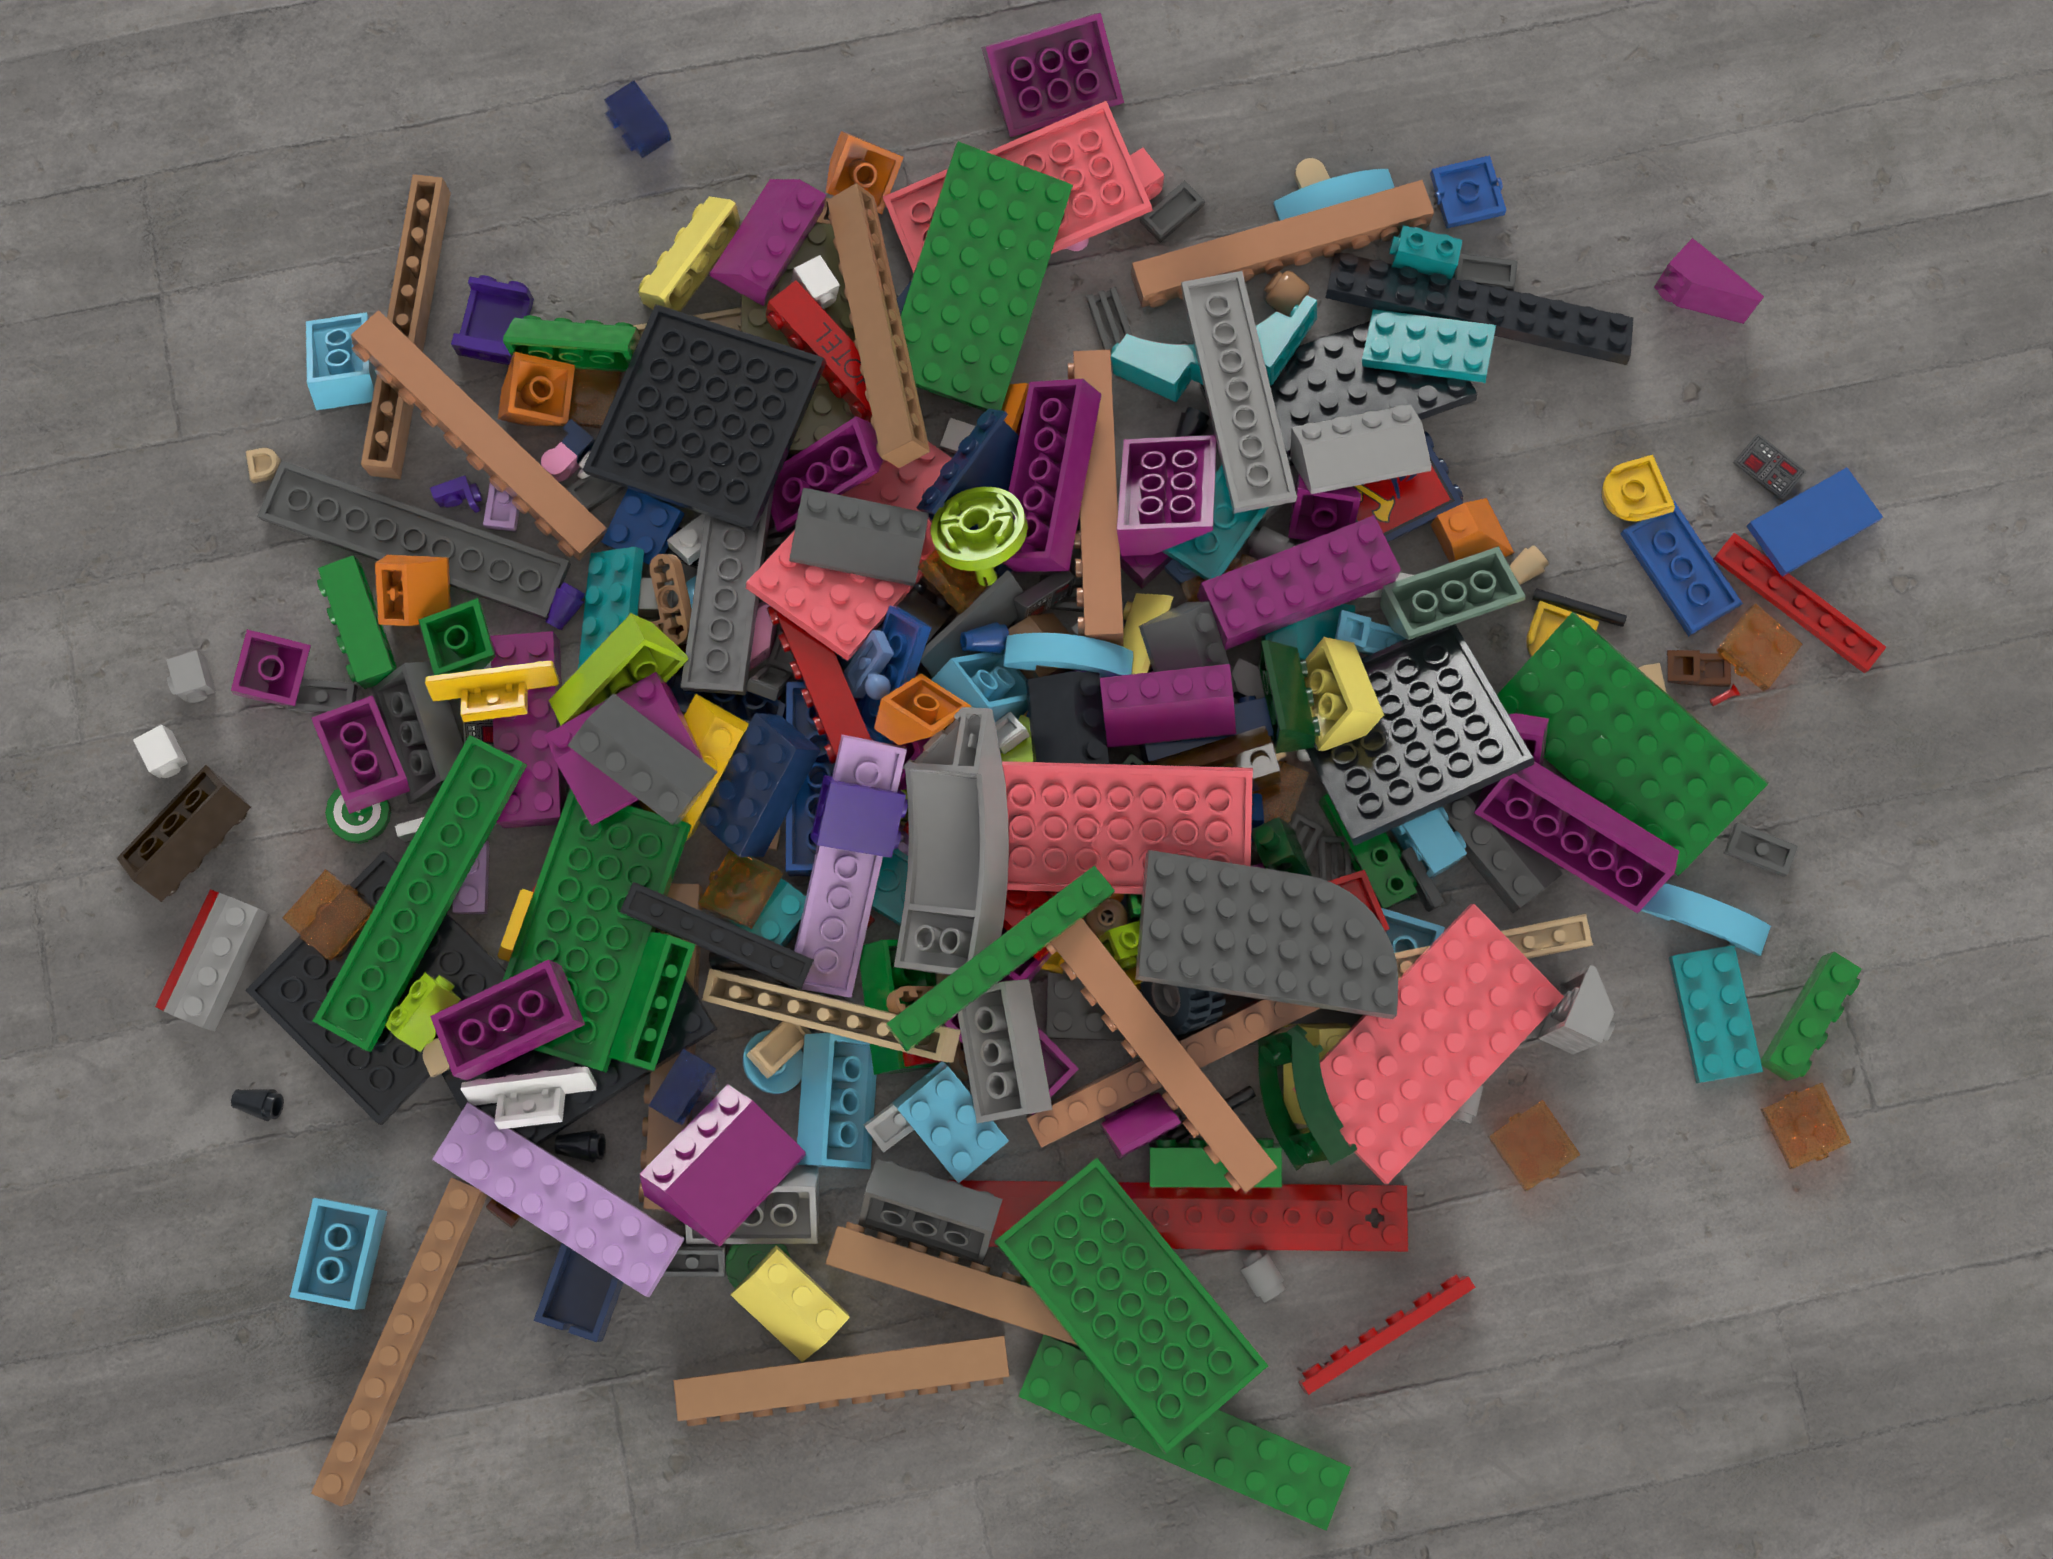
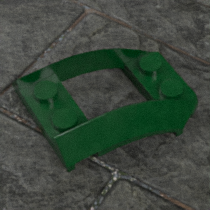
[1257,1024,1358,1171]

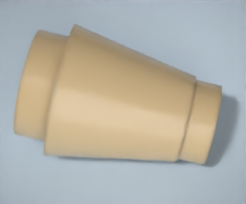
[1510,545,1549,585]

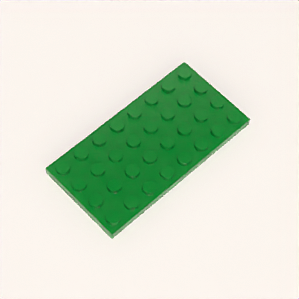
[900,141,1073,412]
[1497,612,1769,876]
[502,789,691,1073]
[995,1158,1268,1454]

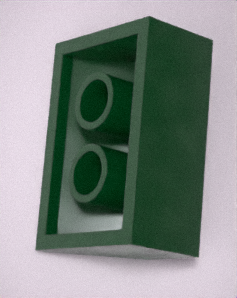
[1258,640,1320,754]

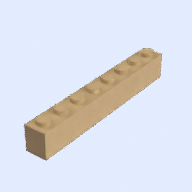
[702,969,961,1063]

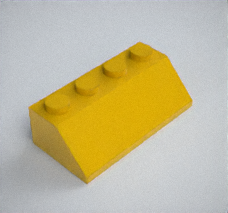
[638,694,749,841]

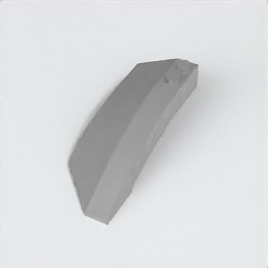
[894,707,1009,975]

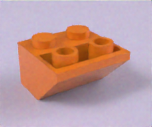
[375,555,451,626]

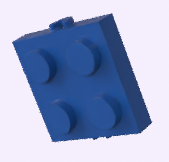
[1430,155,1507,229]
[601,489,685,566]

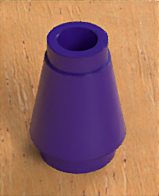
[545,582,585,630]

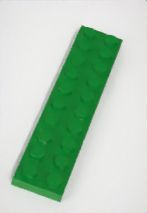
[313,735,527,1052]
[1018,1335,1351,1531]

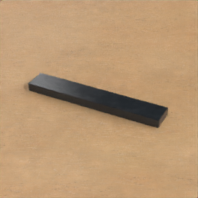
[620,882,814,990]

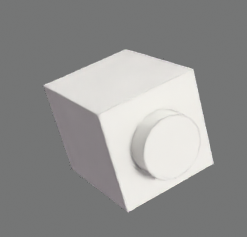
[791,255,840,309]
[133,725,188,778]

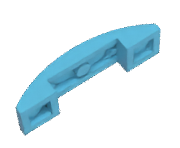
[1273,169,1395,221]
[1335,610,1406,655]
[1004,633,1133,678]
[1641,883,1771,956]

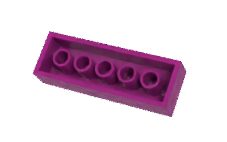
[1003,379,1102,572]
[1197,515,1401,650]
[490,631,566,829]
[1474,761,1679,914]

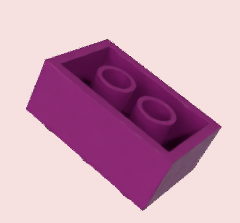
[311,695,410,814]

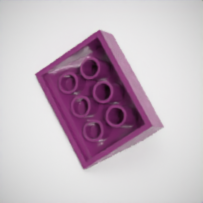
[981,13,1124,137]
[1117,435,1217,556]
[545,672,705,826]
[639,1084,806,1247]

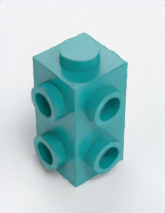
[1389,225,1463,280]

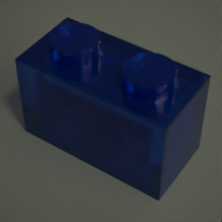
[604,80,672,158]
[648,1049,716,1125]

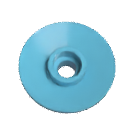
[743,1030,803,1094]

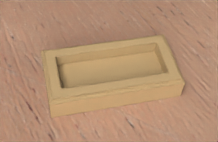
[746,1021,812,1079]

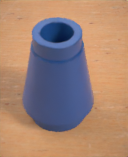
[960,622,1009,653]

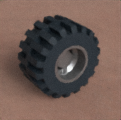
[1141,981,1225,1035]

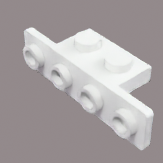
[461,1067,597,1130]

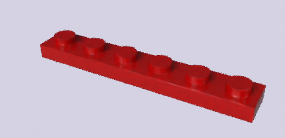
[1713,533,1886,674]
[1298,1274,1476,1395]

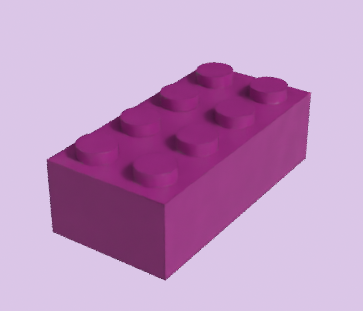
[430,959,585,1081]

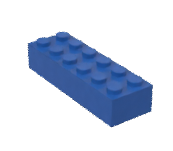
[786,682,835,876]

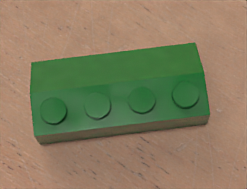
[503,315,641,372]
[859,940,947,1075]

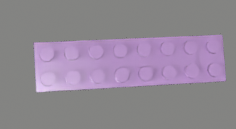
[788,735,907,997]
[432,1102,685,1297]

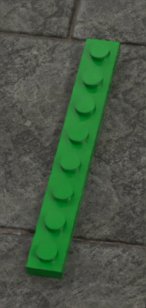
[886,865,1115,1052]

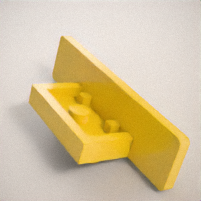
[425,661,559,722]

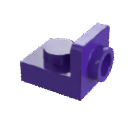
[430,475,483,513]

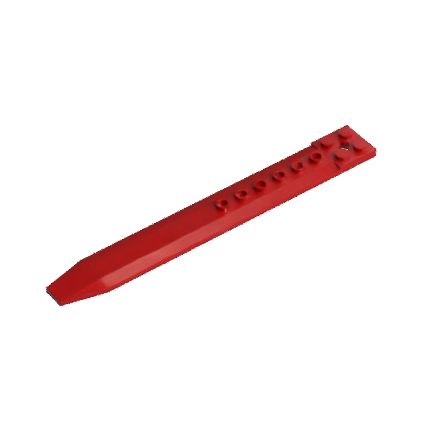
[948,1180,1408,1252]

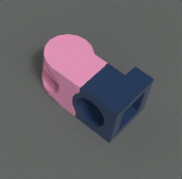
[541,419,595,482]

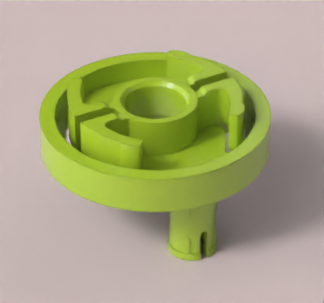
[931,487,1028,586]

